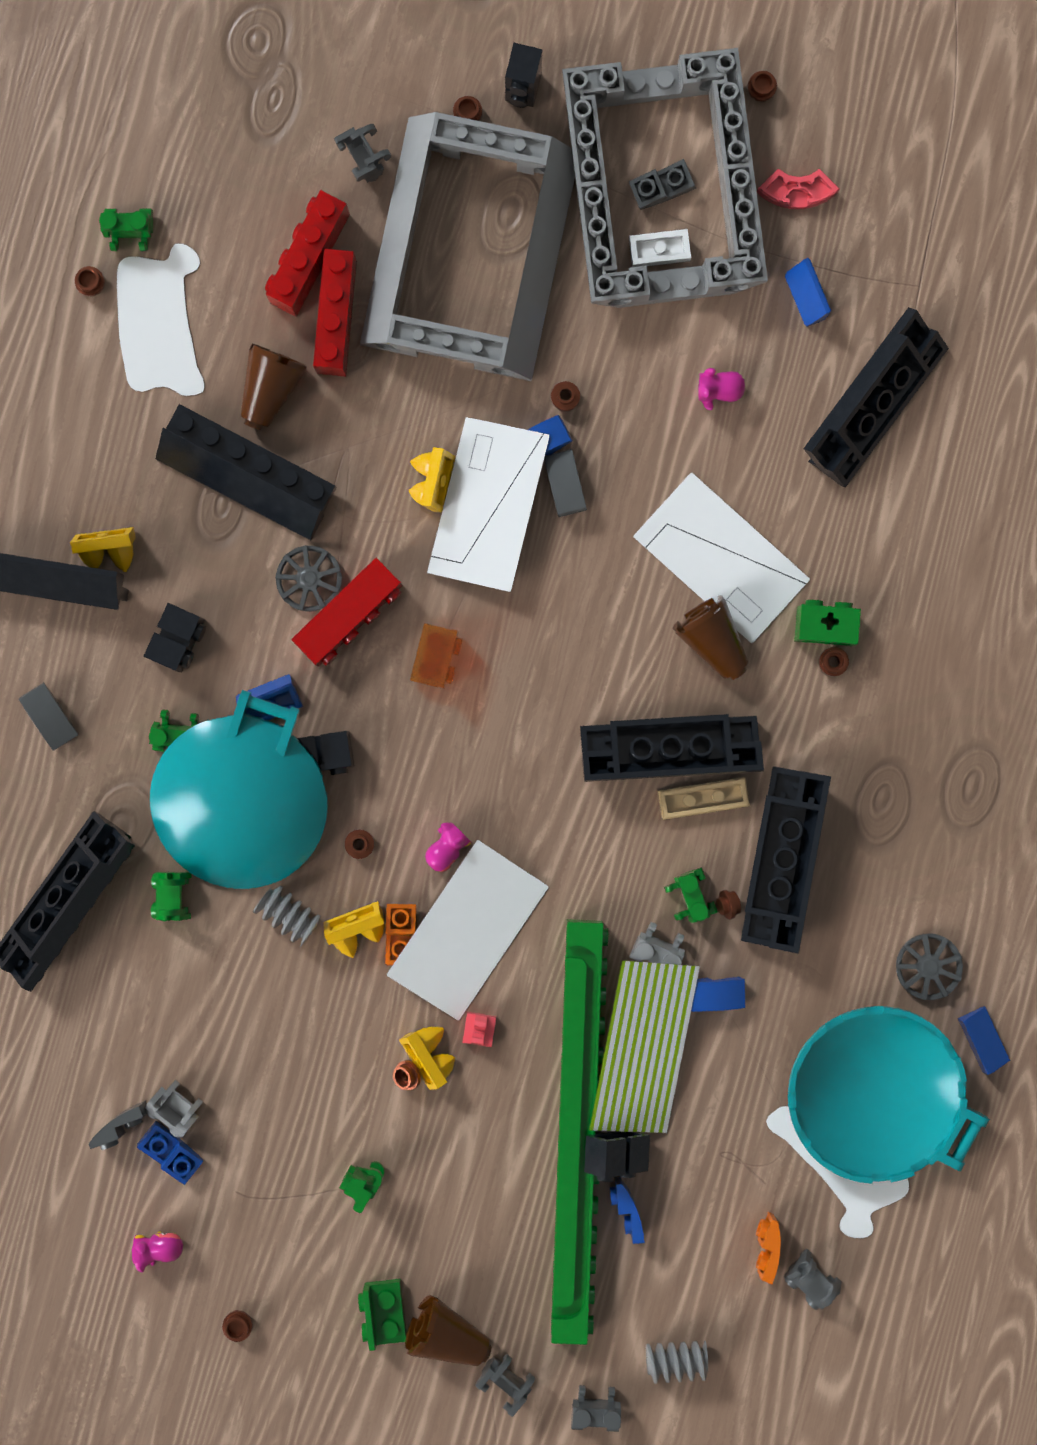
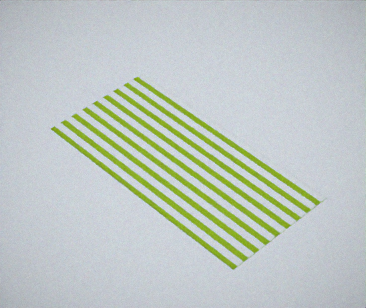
[590,960,700,1133]

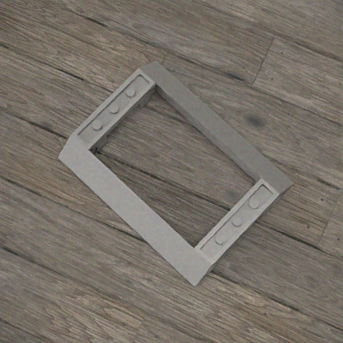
[562,48,768,308]
[360,112,575,381]

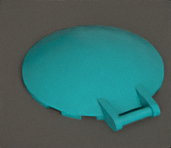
[150,690,328,889]
[788,1006,990,1184]

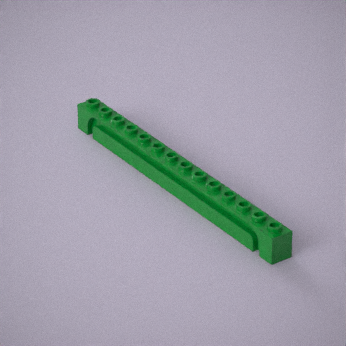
[551,919,609,1345]

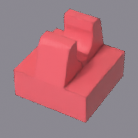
[462,1012,496,1047]

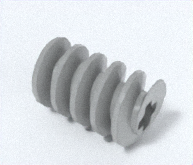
[253,886,321,947]
[646,1341,708,1384]

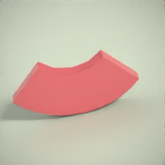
[757,169,840,209]

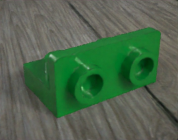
[358,1279,407,1351]

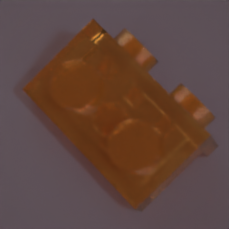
[410,623,463,689]

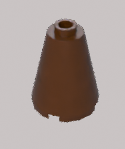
[241,343,307,430]
[673,595,748,680]
[405,1295,492,1366]

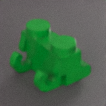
[99,208,153,251]
[149,709,199,752]
[664,867,718,923]
[151,872,192,921]
[339,1161,385,1213]

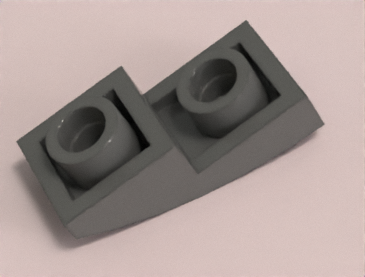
[629,159,696,210]
[544,449,587,517]
[19,682,78,751]
[89,1100,147,1150]

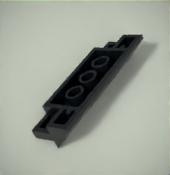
[803,307,949,488]
[155,404,337,541]
[0,553,129,610]
[580,714,764,782]
[741,766,831,954]
[0,811,135,992]

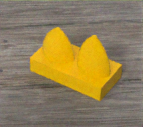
[409,447,456,513]
[70,527,136,572]
[323,901,384,958]
[399,1027,455,1090]

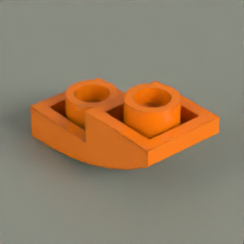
[385,904,416,966]
[756,1212,781,1285]

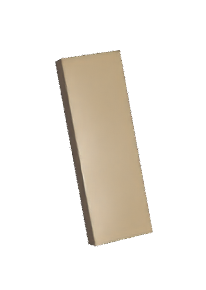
[657,777,750,820]

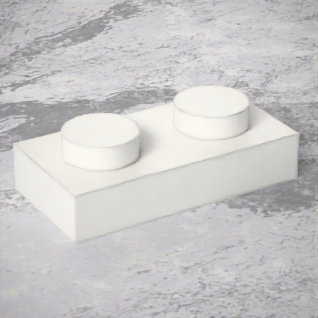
[629,229,691,267]

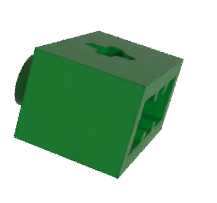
[794,600,861,646]

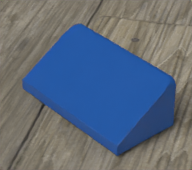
[785,258,831,327]
[236,674,303,721]
[958,1006,1010,1075]

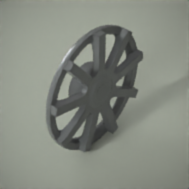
[275,545,342,612]
[896,933,963,1000]

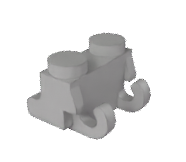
[629,922,685,965]
[145,1080,203,1138]

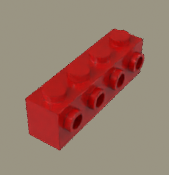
[265,190,350,317]

